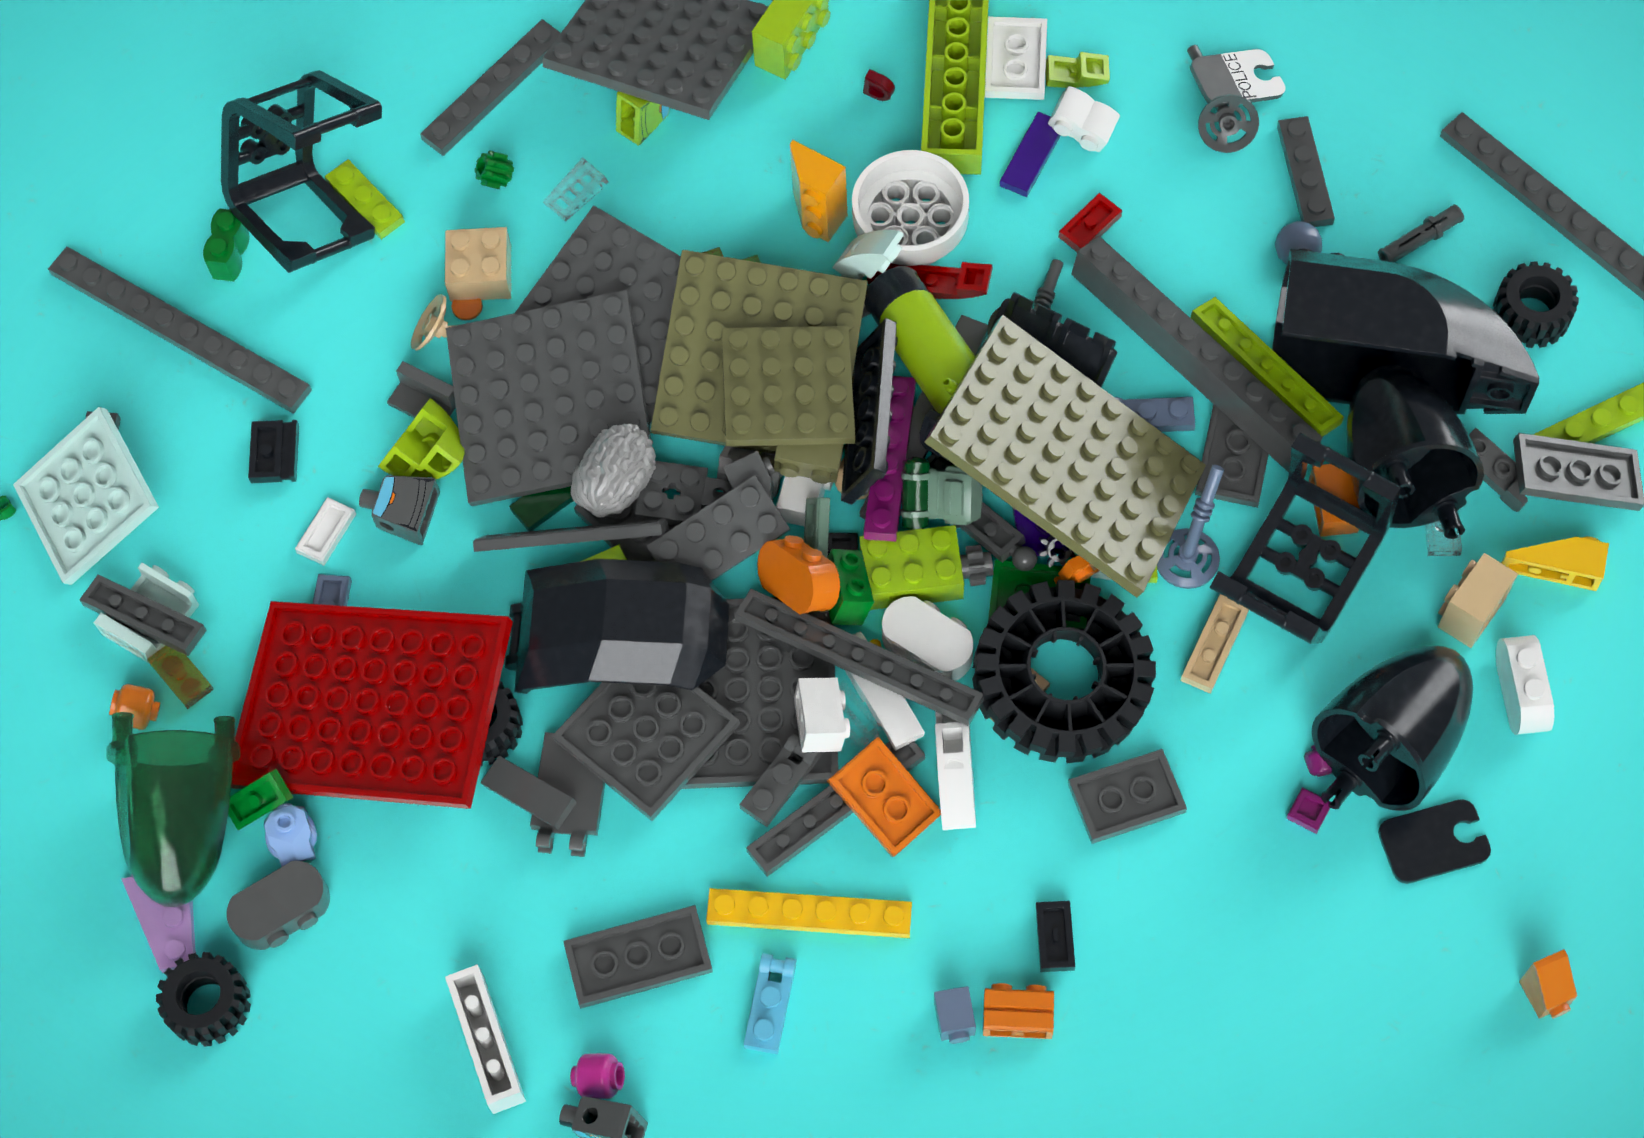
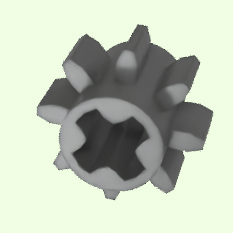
[1038,535,1076,567]
[960,545,994,586]

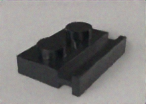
[248,420,299,483]

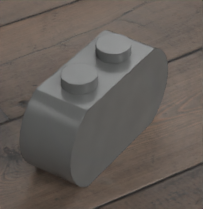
[227,861,330,950]

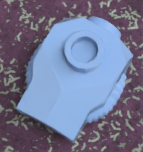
[264,803,317,867]

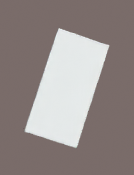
[295,497,356,566]

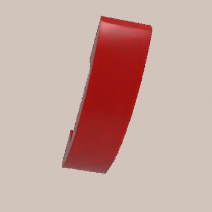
[866,262,993,299]

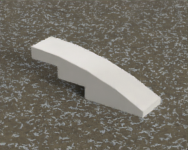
[845,631,925,751]

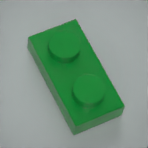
[221,769,294,830]

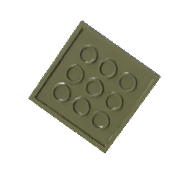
[722,326,855,446]

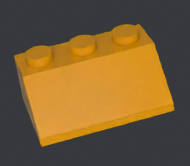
[790,140,848,242]

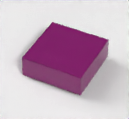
[1286,787,1331,834]

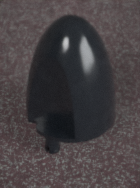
[1346,364,1484,539]
[1312,646,1473,811]

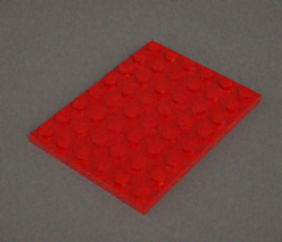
[223,601,513,809]

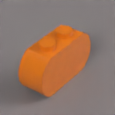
[757,535,840,614]

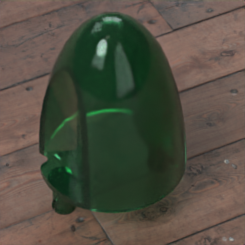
[106,712,241,907]

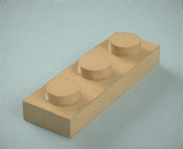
[1180,594,1249,694]

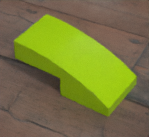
[1045,52,1110,88]

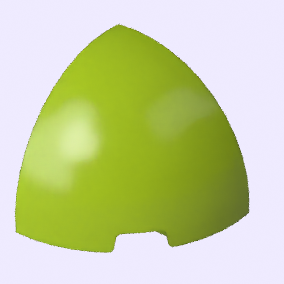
[378,398,465,479]

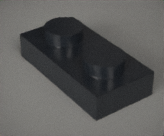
[1035,901,1075,972]

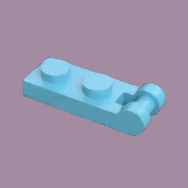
[744,953,797,1054]

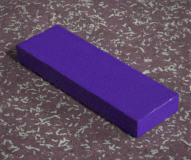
[1000,112,1061,197]

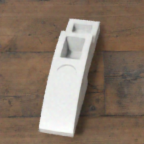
[935,711,976,830]

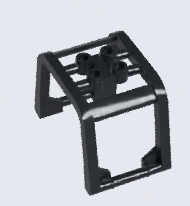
[221,70,382,273]
[1210,433,1402,644]

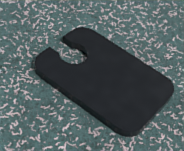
[1378,799,1491,884]

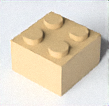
[445,227,511,302]
[1438,553,1518,648]

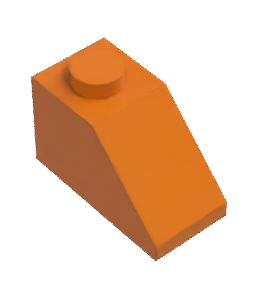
[1519,949,1577,1019]

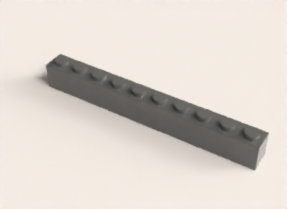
[1071,237,1323,472]

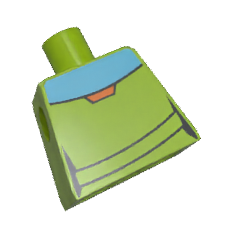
[616,91,670,146]

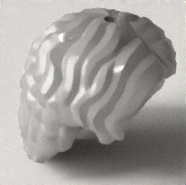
[571,423,656,517]

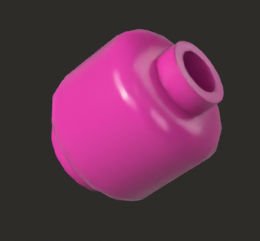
[570,1053,625,1099]

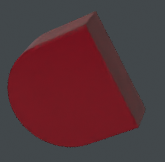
[863,69,895,101]

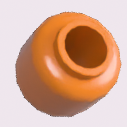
[109,684,160,730]

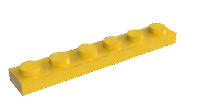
[706,888,912,938]

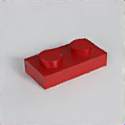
[1058,193,1122,253]

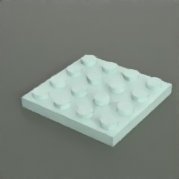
[13,407,159,585]

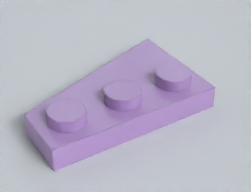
[121,868,196,973]

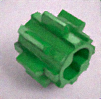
[475,150,514,189]

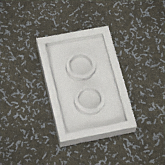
[985,17,1047,100]

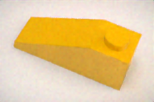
[1501,536,1609,591]

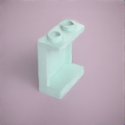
[93,563,199,666]

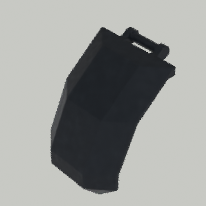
[504,559,730,694]

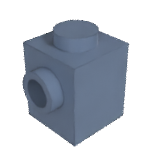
[934,986,976,1044]

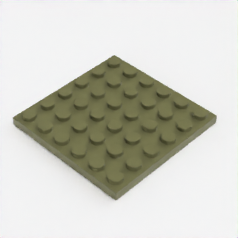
[650,250,868,454]

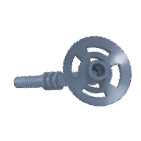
[1157,465,1224,589]

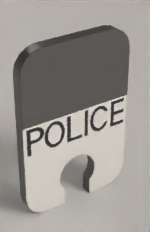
[1190,49,1285,107]

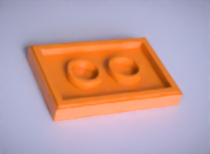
[827,737,941,857]

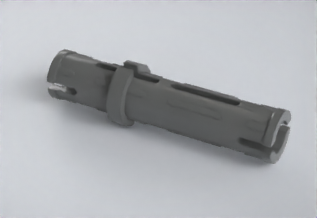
[1378,204,1464,263]

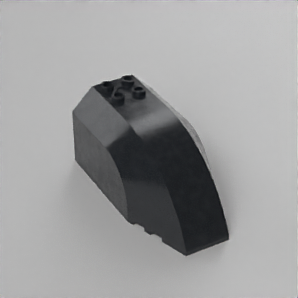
[1272,248,1540,414]

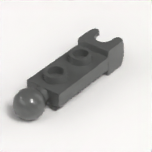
[1463,424,1528,512]
[953,502,1038,571]

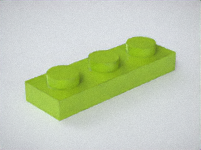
[325,159,405,240]

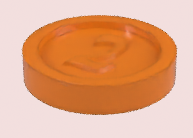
[452,298,483,320]

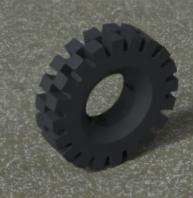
[972,580,1156,763]

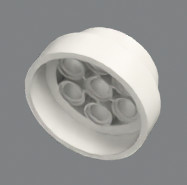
[852,150,969,266]

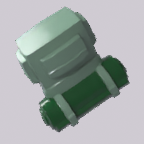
[900,457,983,530]

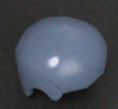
[1275,221,1322,264]

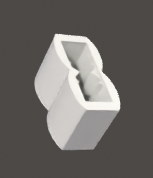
[1048,86,1120,152]

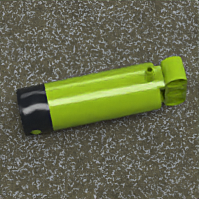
[864,266,975,414]

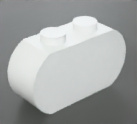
[882,596,973,681]
[1496,635,1554,735]

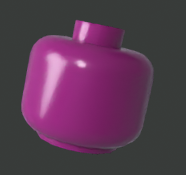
[1304,745,1332,777]

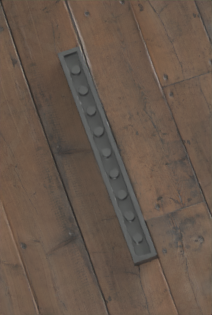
[1440,112,1644,300]
[48,246,312,414]

